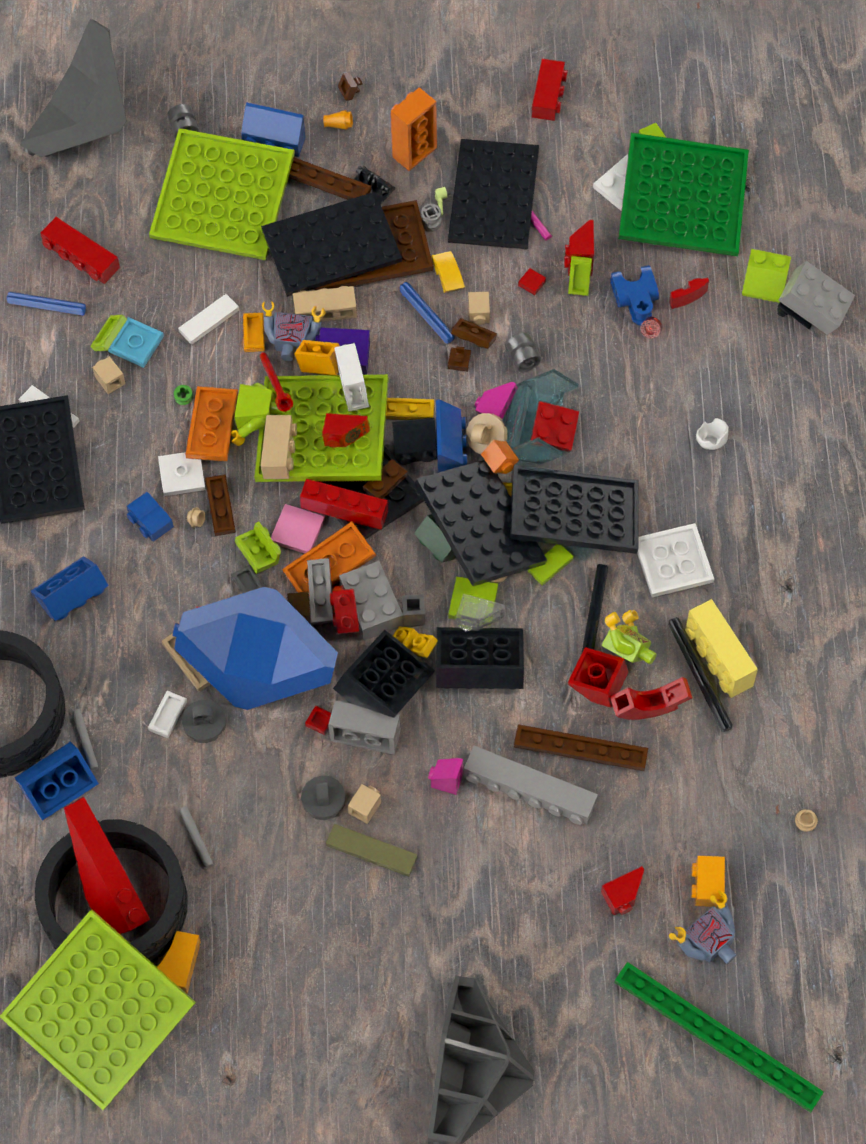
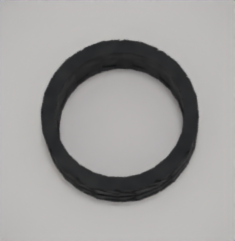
[0,630,66,778]
[35,819,188,963]

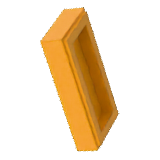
[243,312,265,352]

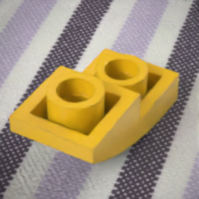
[431,251,465,293]
[393,626,438,658]

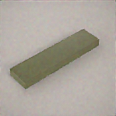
[326,824,418,877]

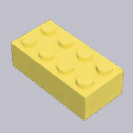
[685,599,758,698]

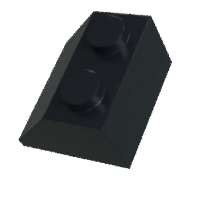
[392,418,437,465]

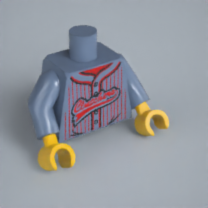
[262,301,325,361]
[669,891,737,964]

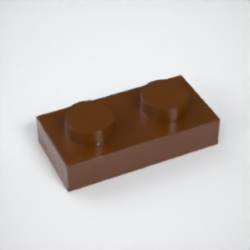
[451,318,497,349]
[363,459,408,499]

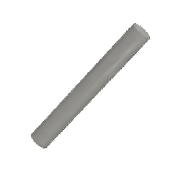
[72,709,98,771]
[179,806,214,869]

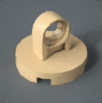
[466,413,507,454]

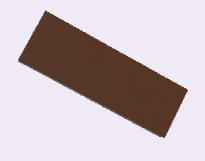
[205,474,236,536]

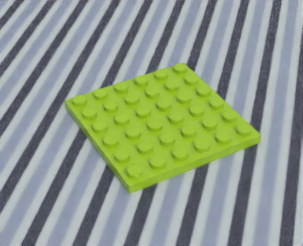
[149,128,295,260]
[254,374,389,482]
[0,910,196,1110]

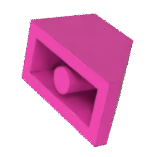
[474,382,518,421]
[428,758,463,795]

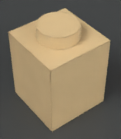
[468,292,490,325]
[92,356,125,394]
[348,784,381,824]

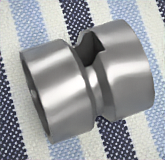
[167,104,199,139]
[506,333,542,372]

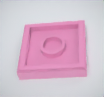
[271,504,325,554]

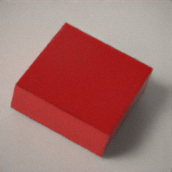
[518,268,546,295]
[305,705,331,735]

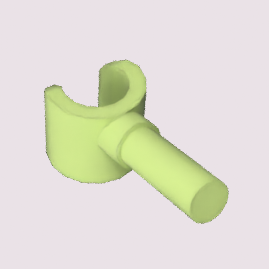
[435,187,448,216]

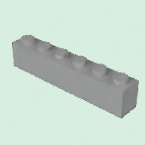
[464,746,598,825]

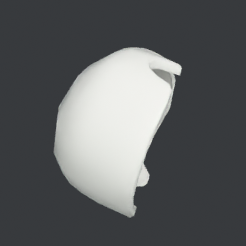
[696,418,729,450]

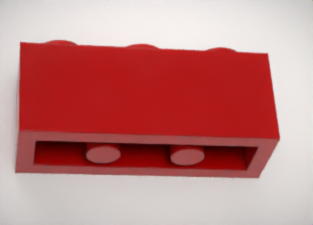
[532,59,568,121]

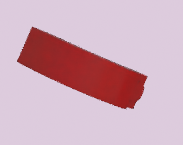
[610,677,692,720]

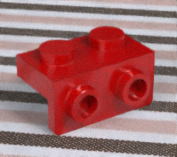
[330,586,359,634]

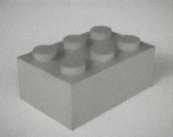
[779,261,855,335]
[339,561,404,641]
[329,700,401,755]

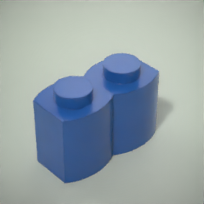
[127,492,174,542]

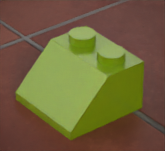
[742,249,791,303]

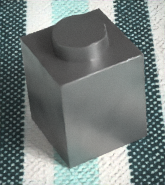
[402,594,425,626]

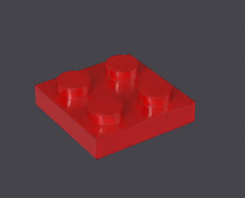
[530,401,580,452]

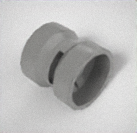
[421,204,441,231]

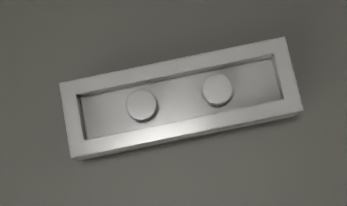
[307,558,333,625]

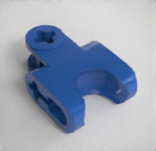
[610,265,659,326]

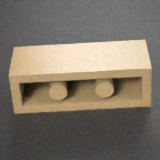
[293,286,357,322]
[261,415,297,479]

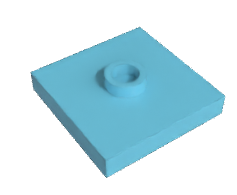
[108,317,164,368]

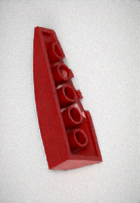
[64,797,150,934]

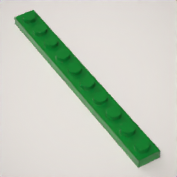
[614,962,824,1113]

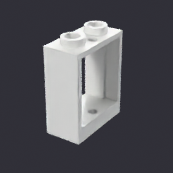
[334,343,369,411]

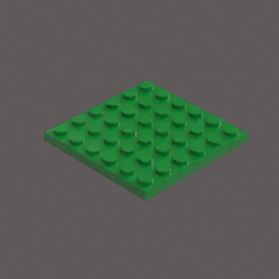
[618,132,749,257]

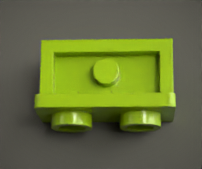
[235,521,281,574]

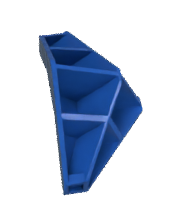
[172,587,338,710]

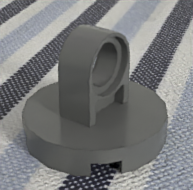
[182,699,226,743]
[301,776,346,820]

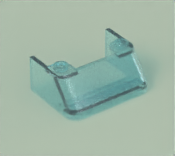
[504,369,579,464]

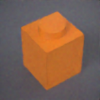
[481,440,519,474]

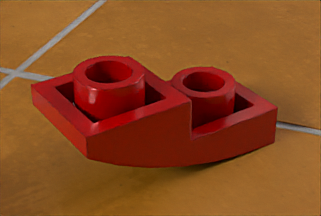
[669,278,709,309]

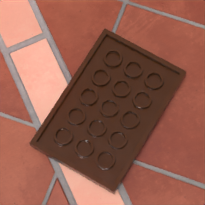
[314,200,434,291]

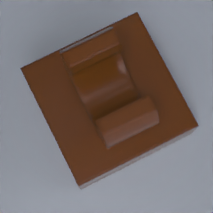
[338,72,363,101]
[448,346,471,372]

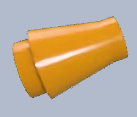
[323,110,353,130]

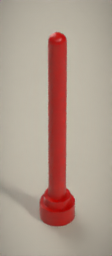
[259,352,293,412]

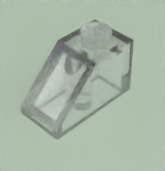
[456,594,505,631]

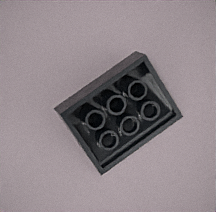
[436,627,524,690]
[333,630,435,718]

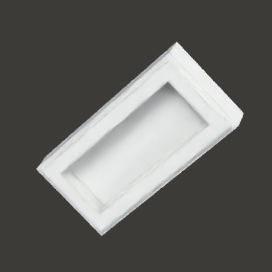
[148,691,187,738]

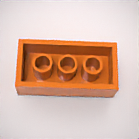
[391,87,437,171]

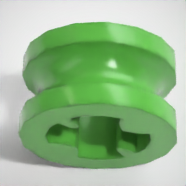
[174,385,193,405]

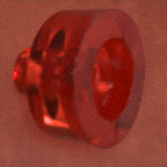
[640,317,662,339]

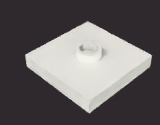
[158,452,206,496]

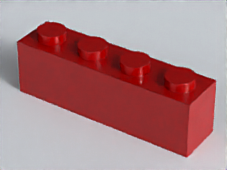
[40,217,120,284]
[300,479,388,530]

